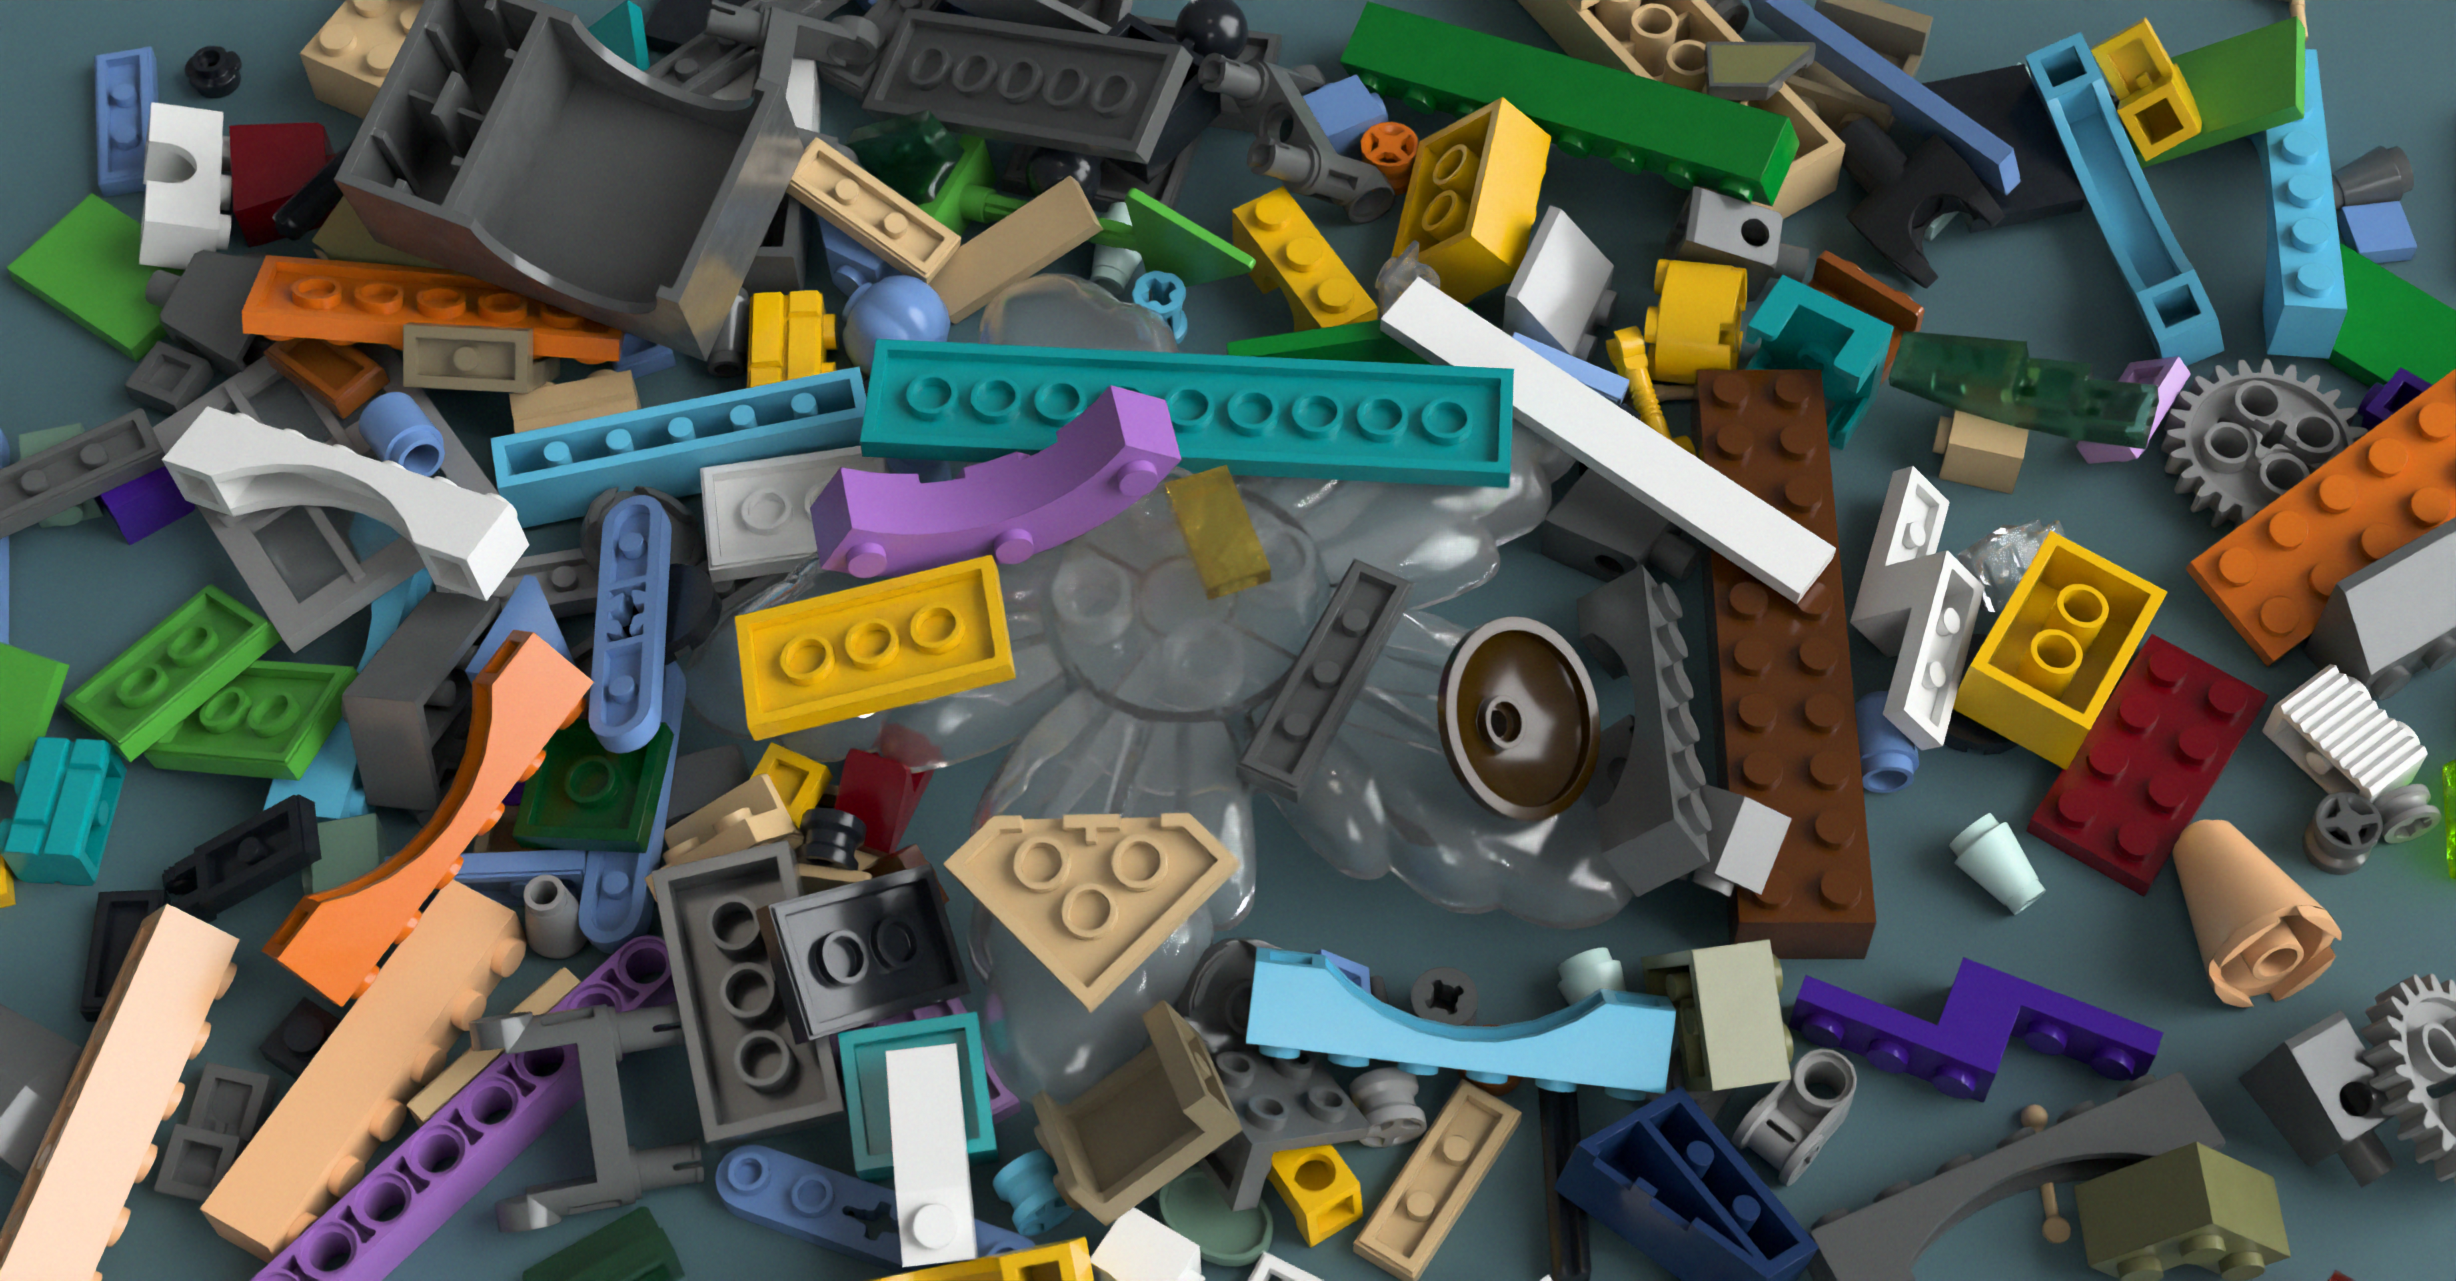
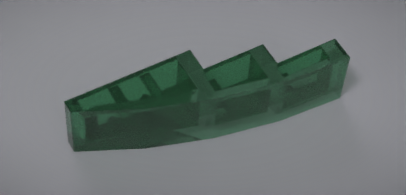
[1888,331,2159,449]

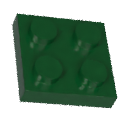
[512,719,674,853]

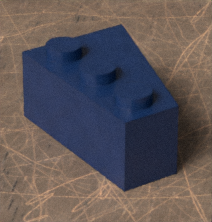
[1553,1085,1819,1281]

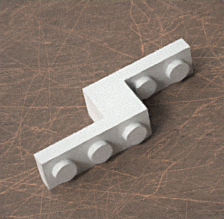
[1850,466,1985,750]

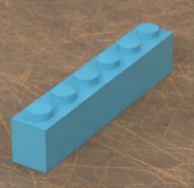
[490,366,866,528]

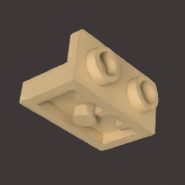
[644,773,797,902]

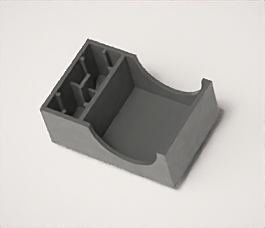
[334,0,804,361]

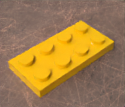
[735,554,1016,741]

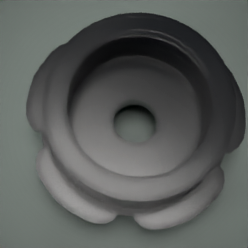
[185,46,242,99]

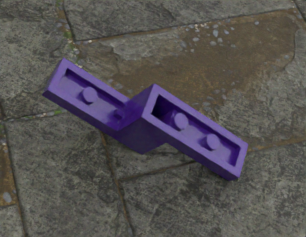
[1788,957,2164,1103]

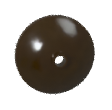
[1437,616,1601,823]

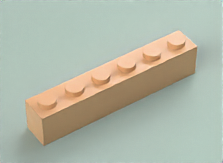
[200,880,528,1264]
[0,904,240,1281]

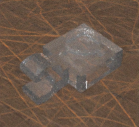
[1957,518,2067,612]

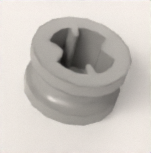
[2373,784,2442,843]

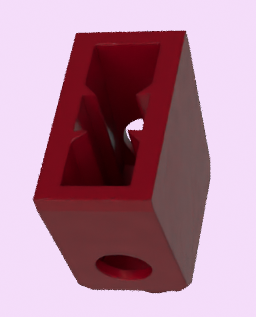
[229,122,339,247]

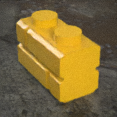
[747,290,839,388]

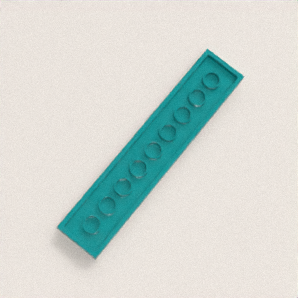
[860,339,1514,488]

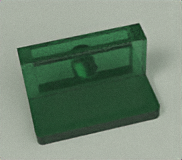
[844,109,965,206]
[522,1206,685,1281]

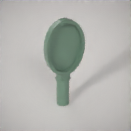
[1151,1167,1274,1267]

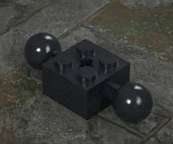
[1026,0,1248,202]

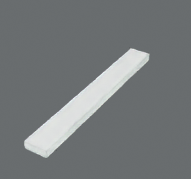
[1380,276,1836,604]

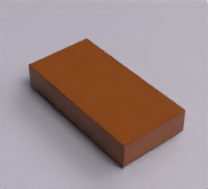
[263,337,390,420]

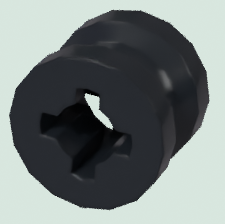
[794,808,867,871]

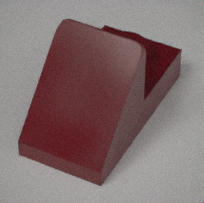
[834,724,942,858]

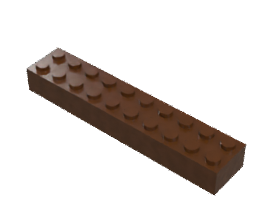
[1690,369,1877,959]

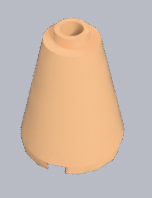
[2173,820,2342,1008]

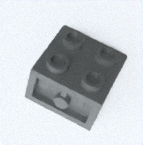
[1197,1049,1370,1212]

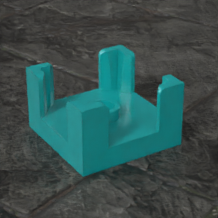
[1745,274,1894,451]
[838,1011,1000,1182]

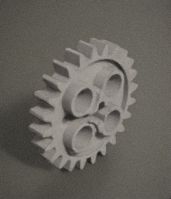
[2161,359,2368,530]
[2361,974,2456,1185]

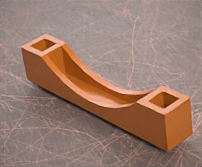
[261,630,594,1007]

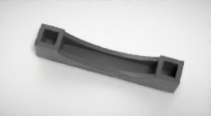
[1576,565,1712,897]
[1806,1070,2226,1281]

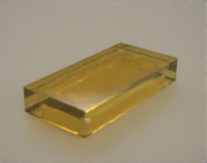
[1164,465,1271,600]

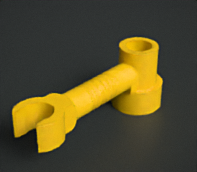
[1606,326,1697,457]

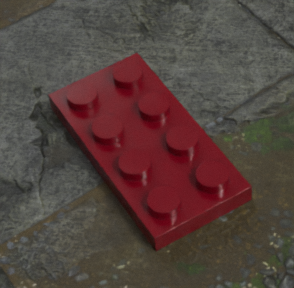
[2026,634,2269,897]

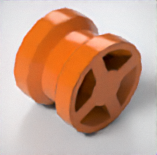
[1361,122,1419,196]

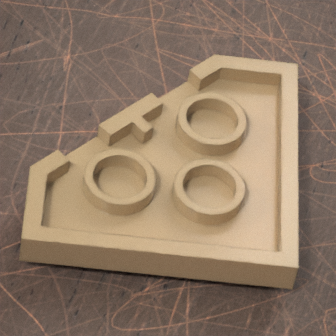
[943,813,1240,1013]

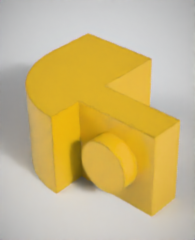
[2091,17,2202,162]

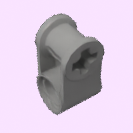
[1731,1049,1857,1187]

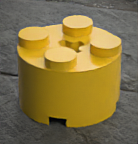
[1644,259,1747,385]

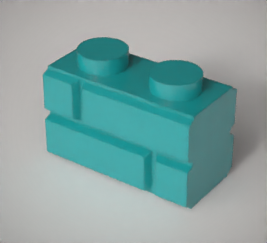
[0,737,127,886]

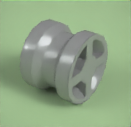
[1349,1067,1427,1148]

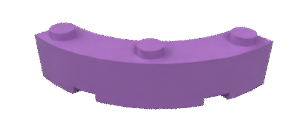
[810,385,1182,578]

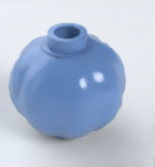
[842,275,951,378]

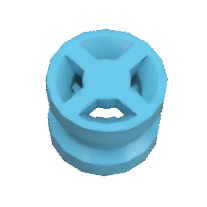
[992,1149,1074,1236]

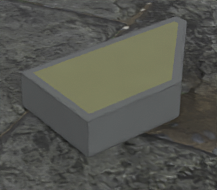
[1704,42,1816,100]

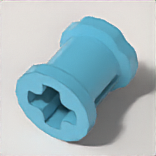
[1132,271,1188,350]

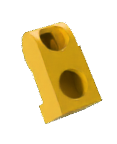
[1266,1144,1364,1248]

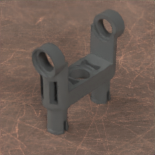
[704,0,880,164]
[1198,53,1396,224]
[468,1001,704,1233]

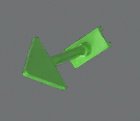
[917,134,1256,287]

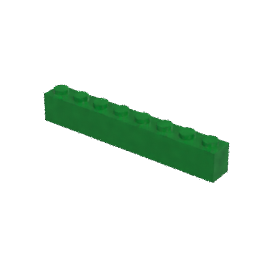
[1339,1,1800,207]

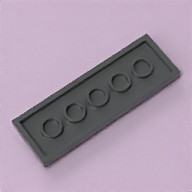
[861,8,1193,164]

